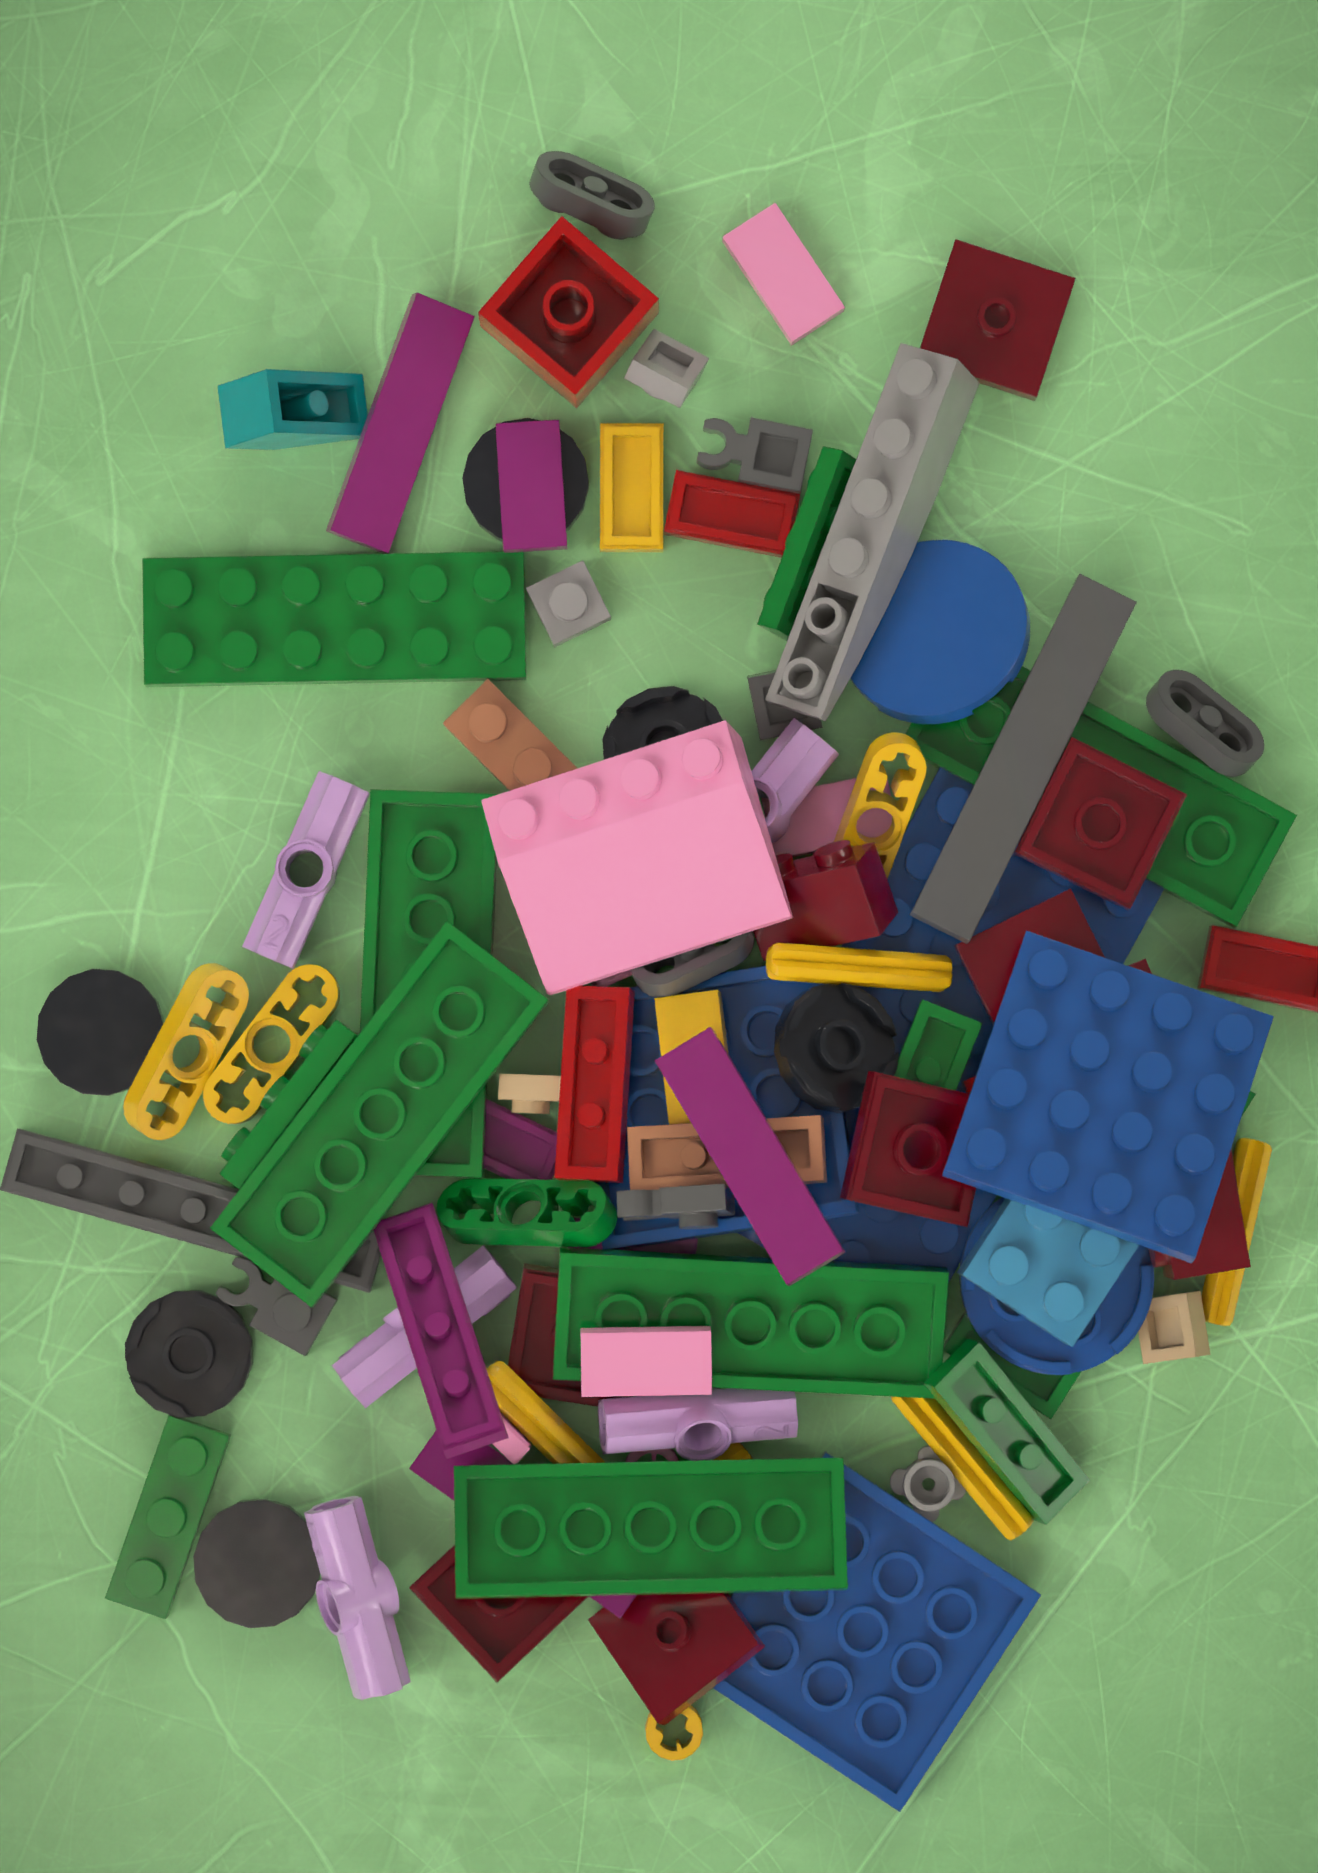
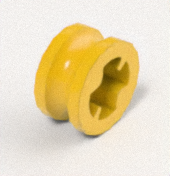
[645,1705,703,1761]

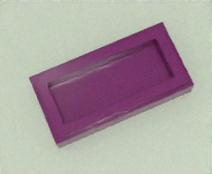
[496,420,567,553]
[484,1099,557,1180]

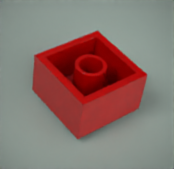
[478,216,659,408]

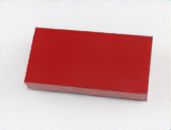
[664,470,800,558]
[1197,925,1318,1013]

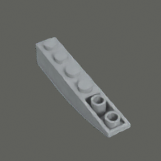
[765,343,980,721]

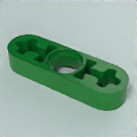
[436,1178,618,1247]

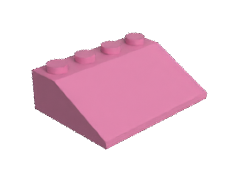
[481,720,793,996]

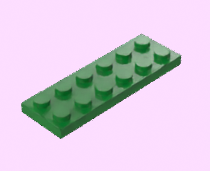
[142,551,526,687]
[905,666,1297,928]
[360,789,498,1178]
[210,921,550,1308]
[553,1247,949,1399]
[454,1457,848,1599]

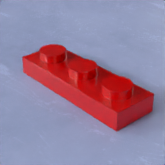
[554,986,635,1183]

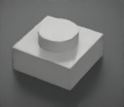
[624,329,709,408]
[526,560,611,648]

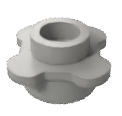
[890,1445,966,1522]

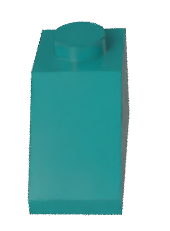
[217,369,368,450]

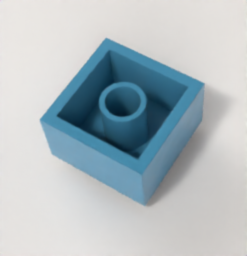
[957,1198,1139,1347]

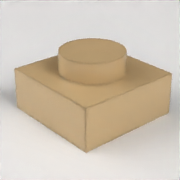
[498,1073,561,1114]
[1138,1291,1211,1364]

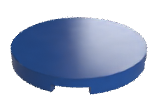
[850,540,1030,724]
[959,1197,1154,1375]

